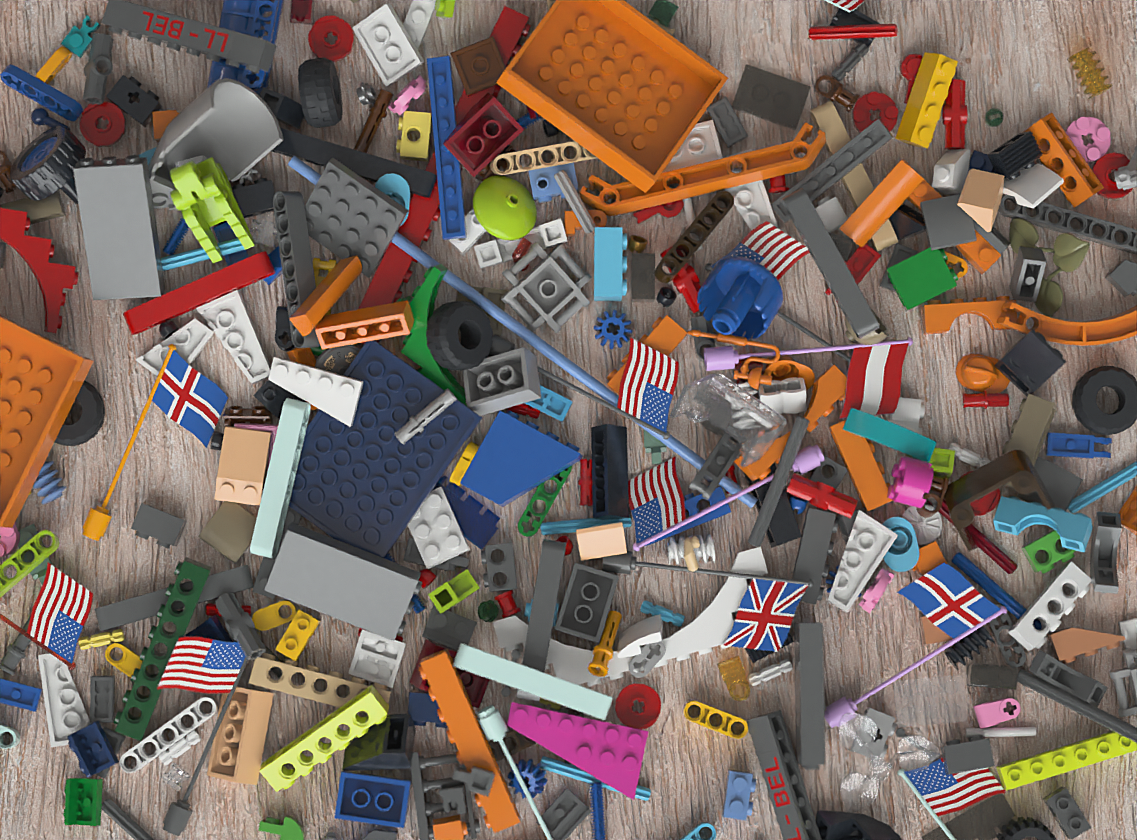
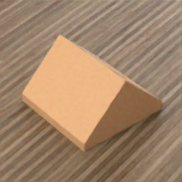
[957,169,1004,232]
[576,522,627,561]

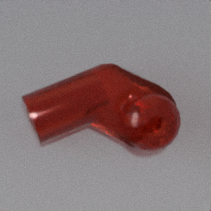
[512,237,532,271]

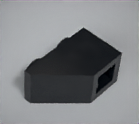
[260,87,305,129]

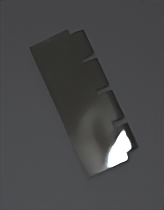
[921,793,1015,840]

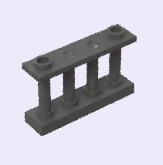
[411,751,481,840]

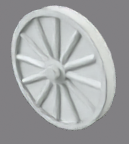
[902,504,942,545]

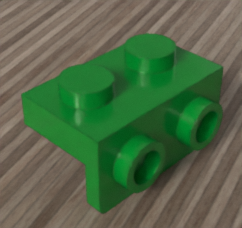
[63,778,103,826]

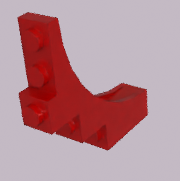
[0,208,78,333]

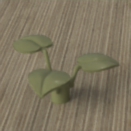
[1009,218,1090,317]

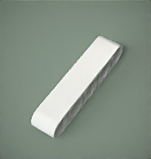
[120,697,219,773]

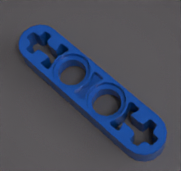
[0,65,83,122]

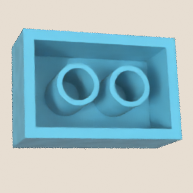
[594,227,627,301]

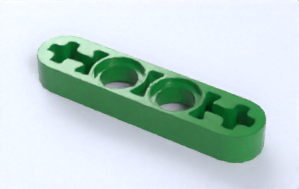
[518,466,572,537]

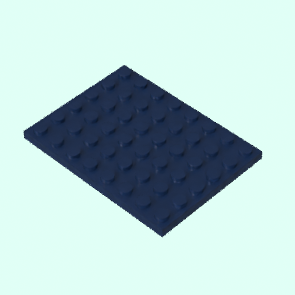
[289,340,483,558]

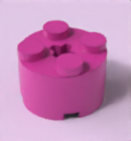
[887,456,933,508]

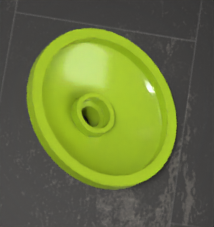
[473,175,537,240]

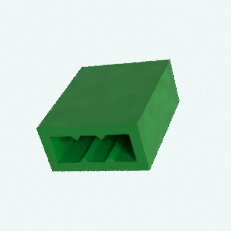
[885,248,958,312]

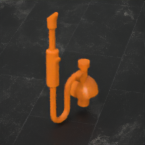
[687,329,780,390]

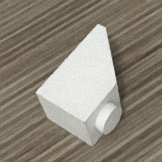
[932,149,971,195]

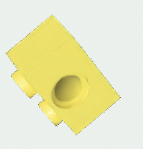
[396,111,432,162]

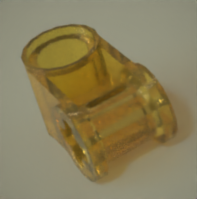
[717,655,750,701]

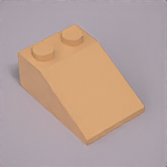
[215,426,271,505]

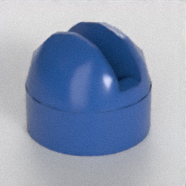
[789,496,808,515]

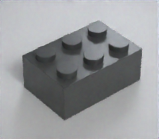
[555,563,619,643]

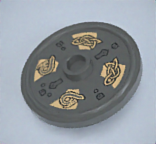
[315,344,360,375]

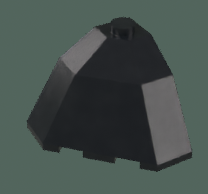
[815,810,902,840]

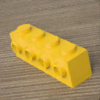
[895,52,958,149]

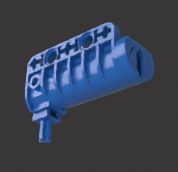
[207,0,284,95]

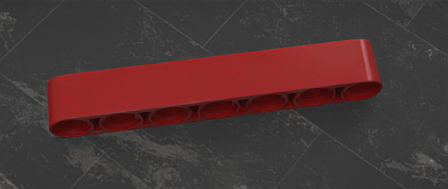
[123,251,275,335]

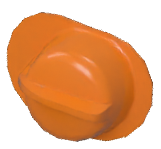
[956,354,1010,393]
[763,355,815,391]

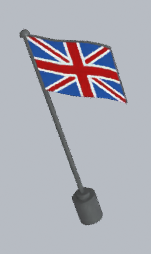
[602,551,813,652]

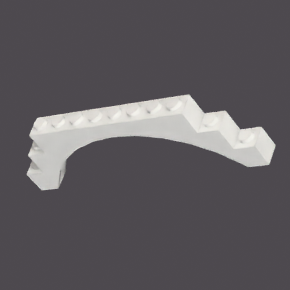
[493,547,768,687]

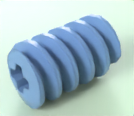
[33,454,67,505]

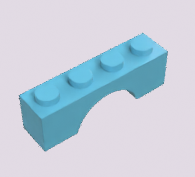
[993,496,1093,553]

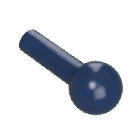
[31,108,70,130]

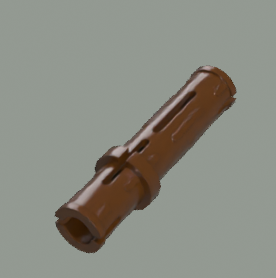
[354,89,394,153]

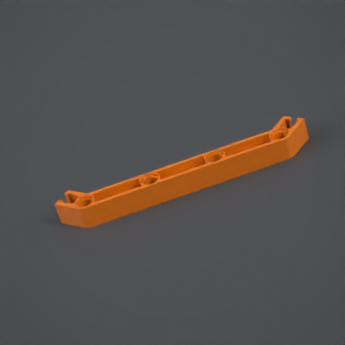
[579,122,826,216]

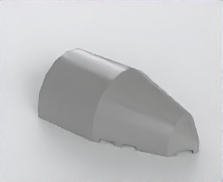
[148,78,283,211]

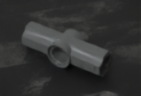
[83,33,113,105]
[215,592,266,660]

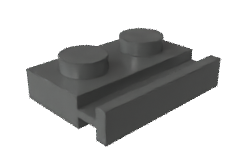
[972,218,1011,254]
[422,605,477,651]
[536,788,592,840]

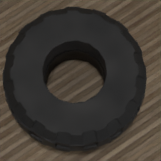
[298,58,343,128]
[426,301,493,371]
[1072,366,1137,435]
[55,380,105,446]

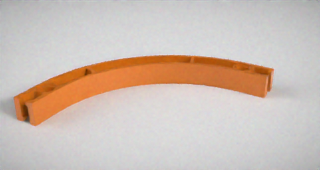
[997,301,1137,346]

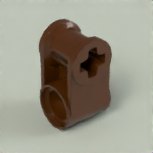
[916,475,949,518]

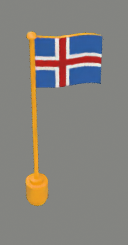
[82,344,228,541]

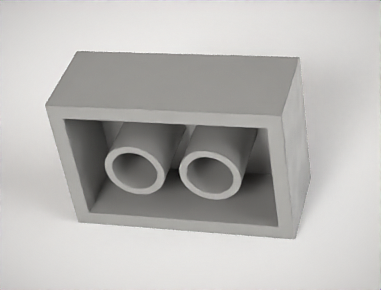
[463,347,541,416]

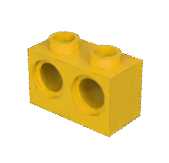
[275,609,321,661]

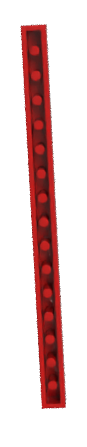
[358,6,532,345]

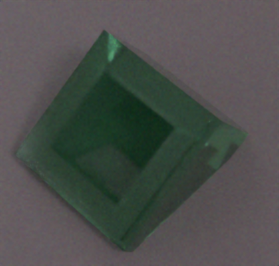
[648,0,679,27]

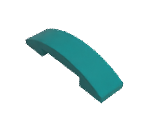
[843,408,937,462]

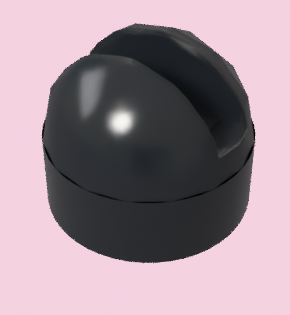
[542,119,560,138]
[656,287,677,307]
[159,320,179,340]
[210,431,224,450]

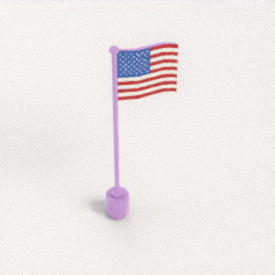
[628,444,825,551]

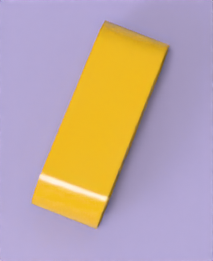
[683,701,748,739]

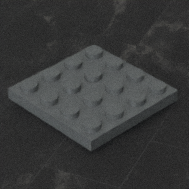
[305,158,409,278]

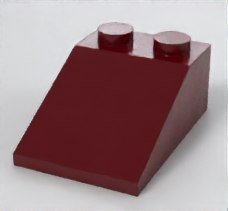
[443,93,524,177]
[409,639,490,709]

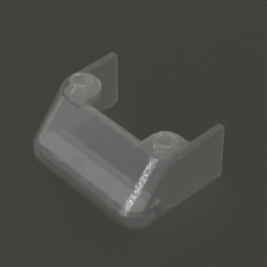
[670,373,787,467]

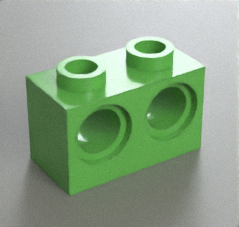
[1021,530,1076,574]

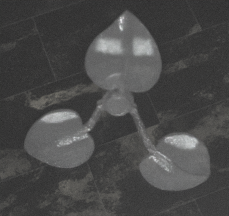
[839,713,940,813]

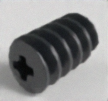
[944,626,995,671]

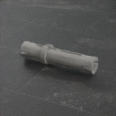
[394,388,457,444]

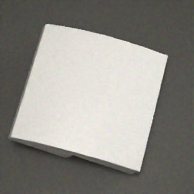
[1003,163,1064,208]
[618,614,663,658]
[348,630,406,688]

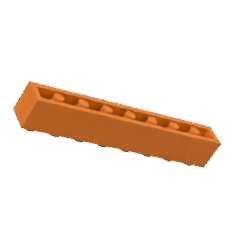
[418,648,521,833]

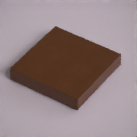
[450,36,506,97]

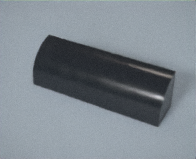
[591,424,629,519]
[743,462,802,548]

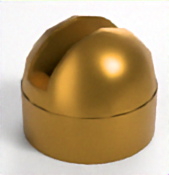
[628,235,648,254]

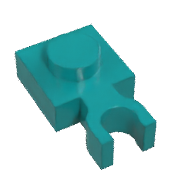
[61,15,100,58]

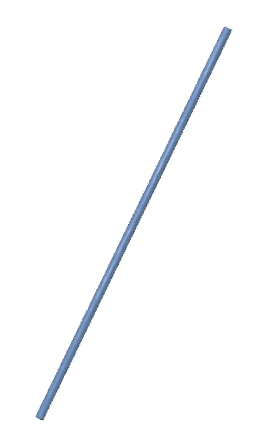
[288,156,758,508]

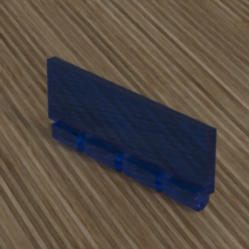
[432,474,500,550]

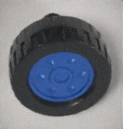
[10,126,86,205]

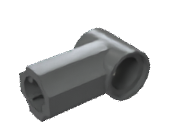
[690,316,716,362]

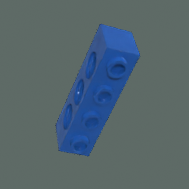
[644,486,731,547]

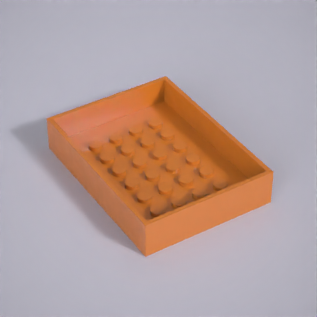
[496,0,728,193]
[0,315,94,528]

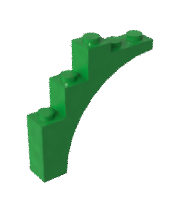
[395,264,467,406]

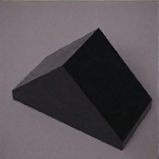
[890,203,926,240]

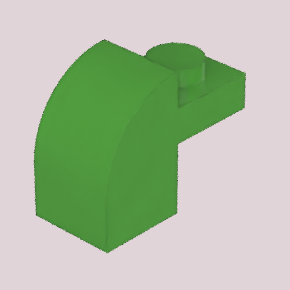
[258,815,305,840]

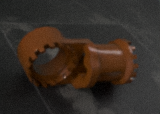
[814,75,860,112]
[0,150,18,194]

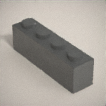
[792,508,839,605]

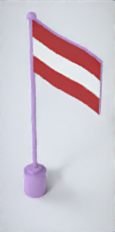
[704,337,913,419]

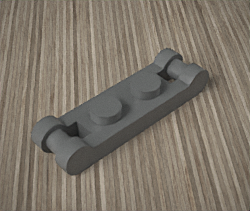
[688,425,749,500]

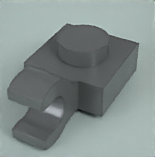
[452,766,495,796]

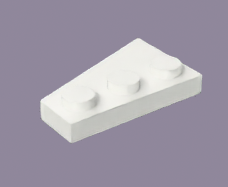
[136,319,214,376]

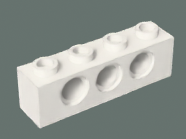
[1008,561,1092,651]

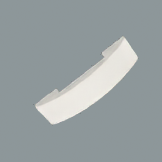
[474,218,568,269]

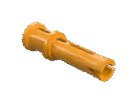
[587,611,622,677]

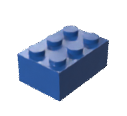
[334,771,412,828]

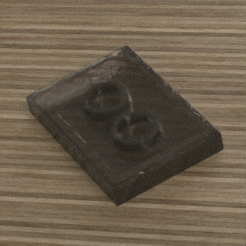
[732,64,811,130]

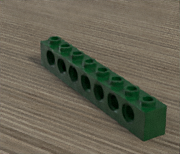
[113,557,212,741]

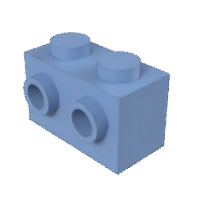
[528,162,579,203]
[722,770,756,821]

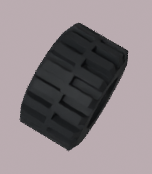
[996,817,1057,840]

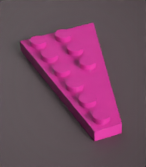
[507,702,649,800]

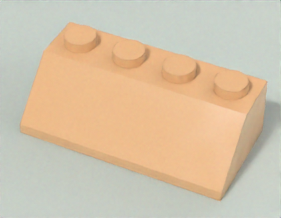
[207,686,274,785]

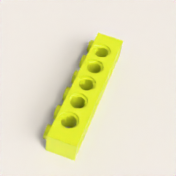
[260,685,389,792]
[996,731,1137,790]

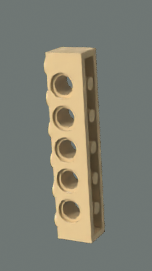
[249,653,391,715]

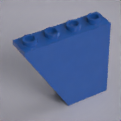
[460,410,583,507]

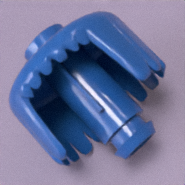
[697,256,783,340]

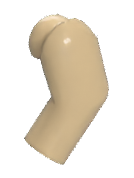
[684,536,700,571]

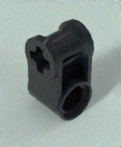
[275,306,295,351]

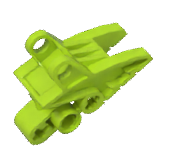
[170,157,255,263]

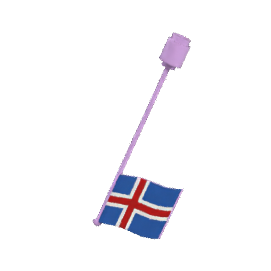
[824,563,1007,728]

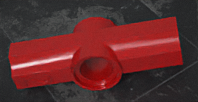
[942,79,968,150]
[660,247,701,314]
[786,473,858,518]

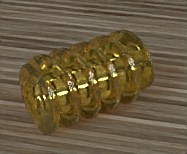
[1067,48,1113,99]

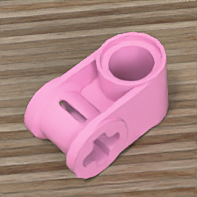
[973,698,1020,729]

